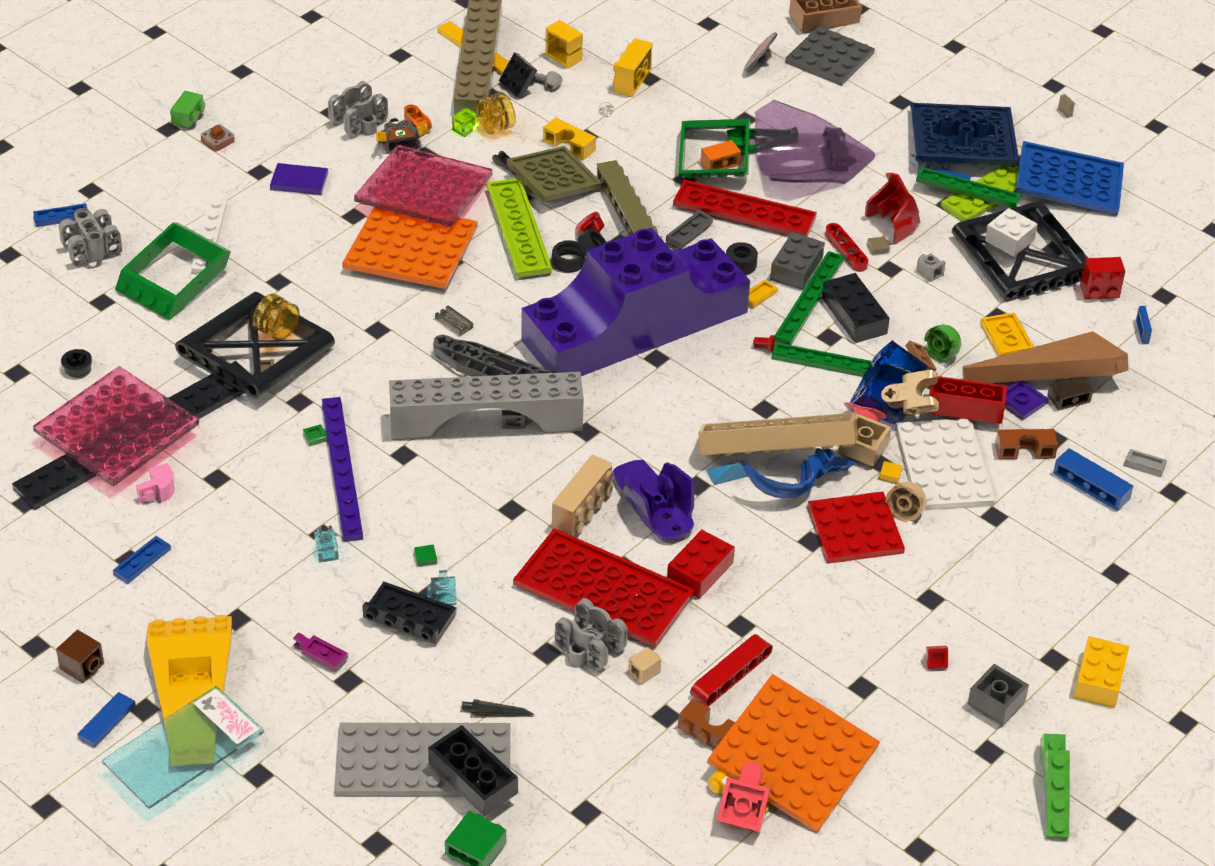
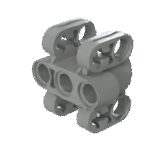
[328,81,388,137]
[58,208,122,267]
[555,598,628,671]

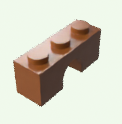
[995,429,1058,459]
[678,699,735,749]

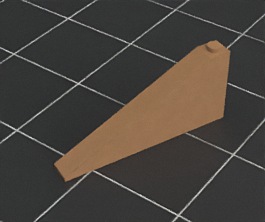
[962,331,1128,383]

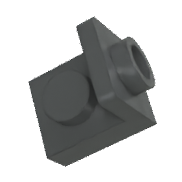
[502,410,529,429]

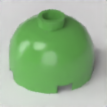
[924,324,961,362]

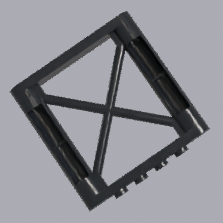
[951,201,1088,302]
[175,291,335,399]

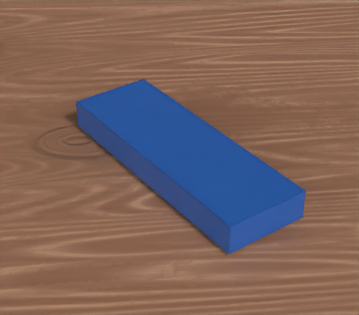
[33,203,87,227]
[113,536,171,584]
[77,692,136,747]

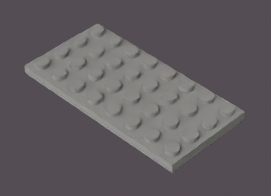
[335,722,511,797]

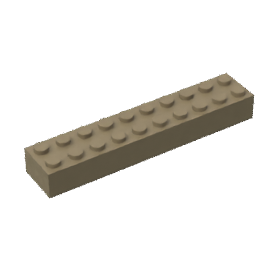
[454,0,502,116]

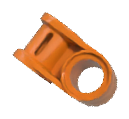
[404,104,432,130]

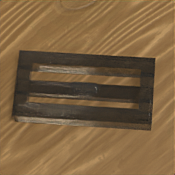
[435,305,473,336]

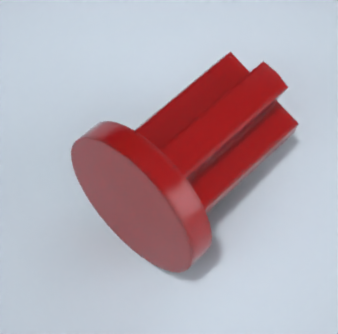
[753,335,775,352]

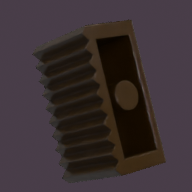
[1047,377,1093,410]

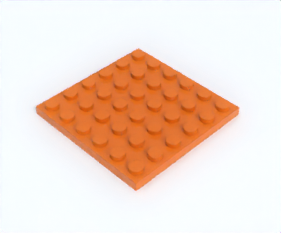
[342,202,478,289]
[707,674,880,833]

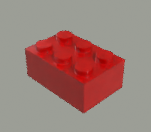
[667,529,735,599]

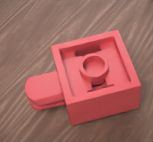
[717,762,771,833]

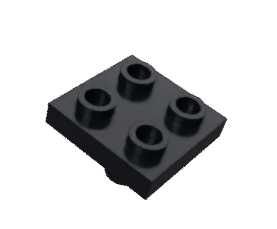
[499,52,537,99]

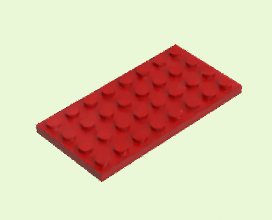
[513,528,694,648]

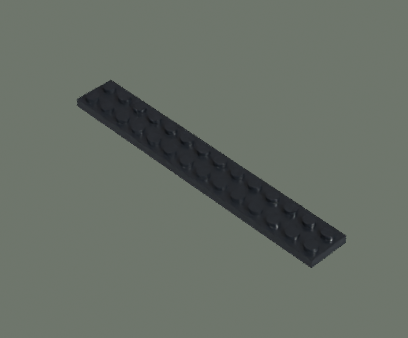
[12,361,252,510]

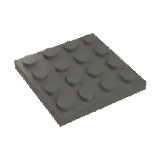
[785,26,875,86]

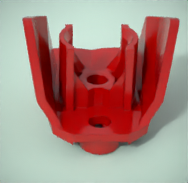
[865,172,921,244]

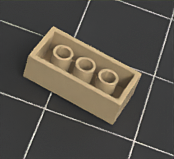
[552,455,614,537]

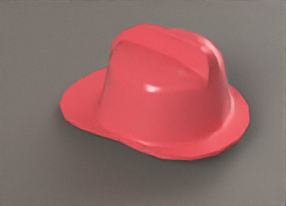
[844,402,886,422]

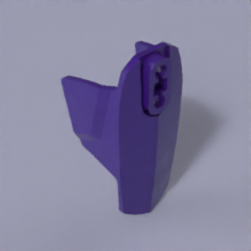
[612,459,694,541]

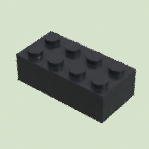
[822,273,890,343]
[428,725,518,817]

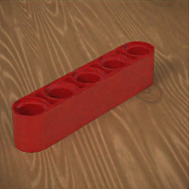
[690,634,773,707]

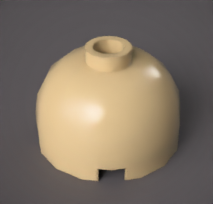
[886,481,927,522]

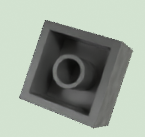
[967,664,1029,726]

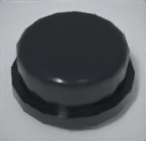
[61,349,92,377]

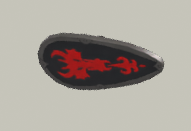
[744,32,778,72]

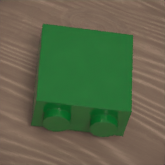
[445,811,506,866]

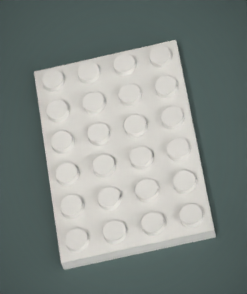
[896,418,995,510]

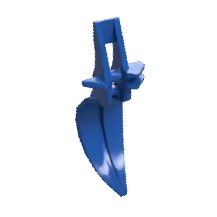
[743,448,855,498]

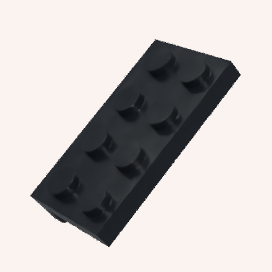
[362,581,457,644]

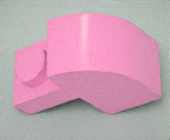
[136,463,175,504]

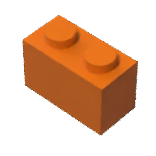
[700,140,741,169]

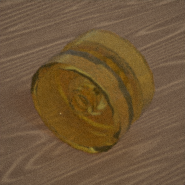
[477,92,516,135]
[253,293,300,340]

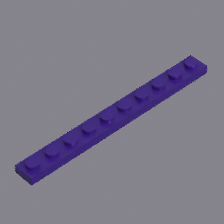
[322,397,363,542]

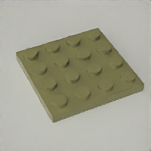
[506,146,602,202]

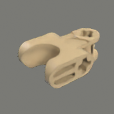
[881,370,939,415]

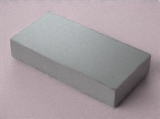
[1124,449,1167,477]

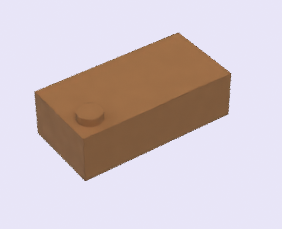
[788,0,862,32]

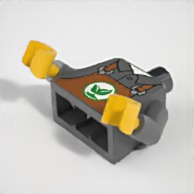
[376,118,429,154]

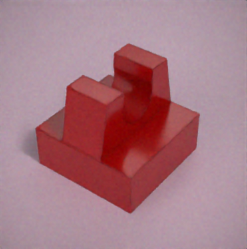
[926,645,948,669]

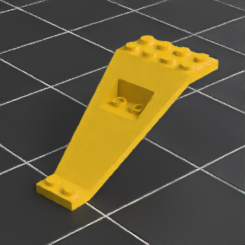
[147,615,232,768]

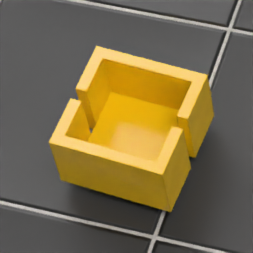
[545,20,583,69]

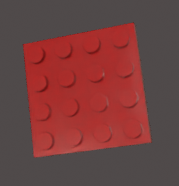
[807,491,905,564]

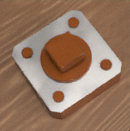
[201,124,235,151]

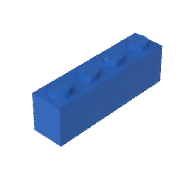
[1053,448,1134,511]

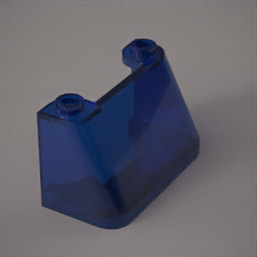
[849,340,928,424]

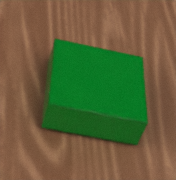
[303,424,328,446]
[414,544,437,566]

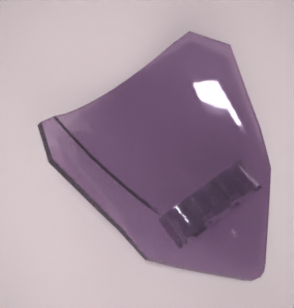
[755,100,875,184]

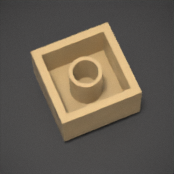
[838,413,891,467]

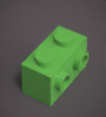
[170,90,205,128]

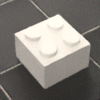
[985,208,1038,257]

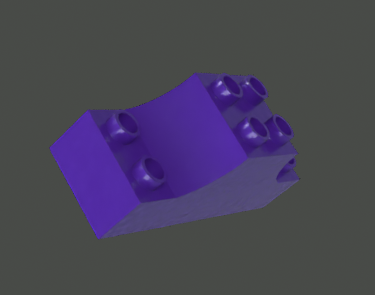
[521,228,750,376]

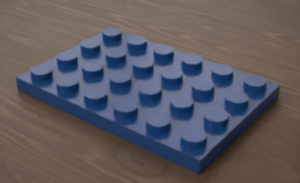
[1015,141,1124,215]

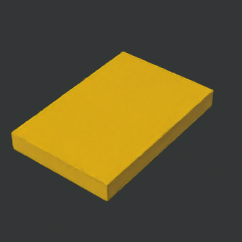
[980,312,1034,357]

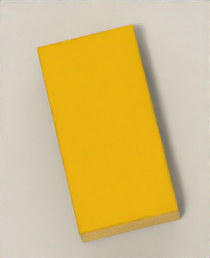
[748,279,778,309]

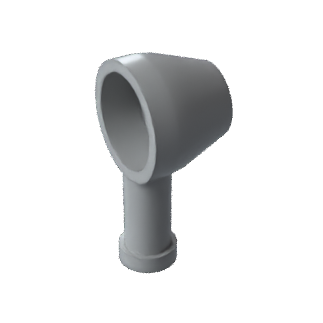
[535,71,563,90]

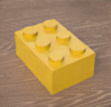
[612,38,653,97]
[1074,636,1129,708]

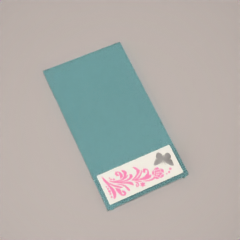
[102,686,264,809]

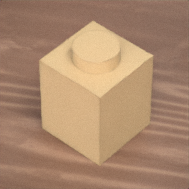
[628,647,661,685]

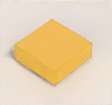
[879,461,903,483]

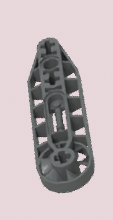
[433,334,552,377]

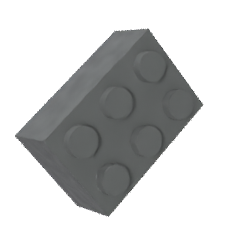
[770,232,825,290]

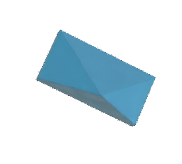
[707,460,748,485]

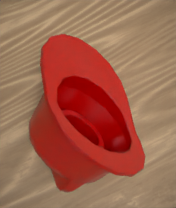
[575,212,605,234]

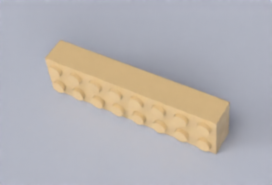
[698,413,858,457]

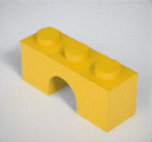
[543,117,596,160]

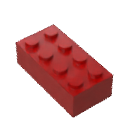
[927,376,1007,424]

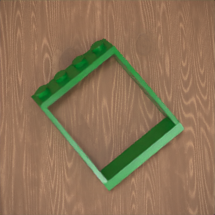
[678,119,751,179]
[115,222,231,320]

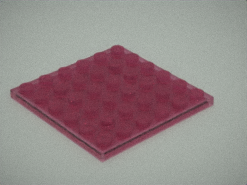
[354,145,493,227]
[33,366,199,487]

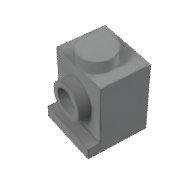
[916,253,946,282]

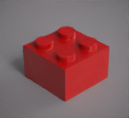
[1080,257,1126,299]

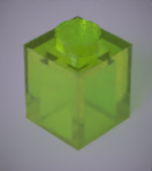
[452,108,478,137]

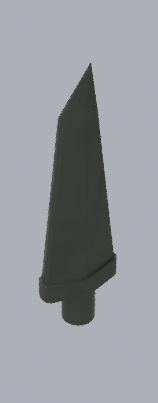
[462,699,535,715]

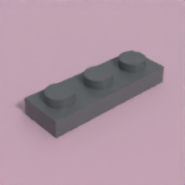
[666,210,713,249]

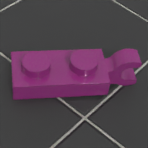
[293,633,348,671]

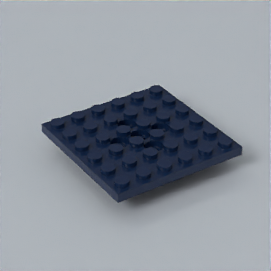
[910,102,1019,167]

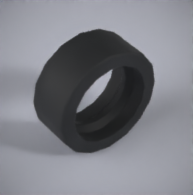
[577,229,606,256]
[552,240,586,272]

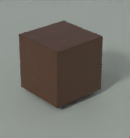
[56,629,105,683]

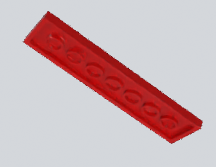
[673,180,817,237]

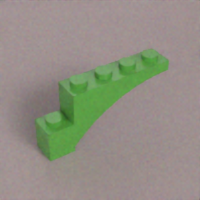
[1040,733,1070,839]

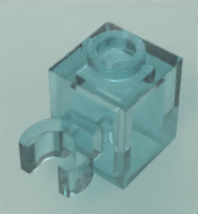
[314,525,339,563]
[427,570,457,605]

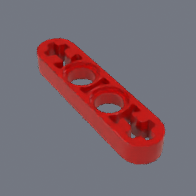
[825,223,869,272]

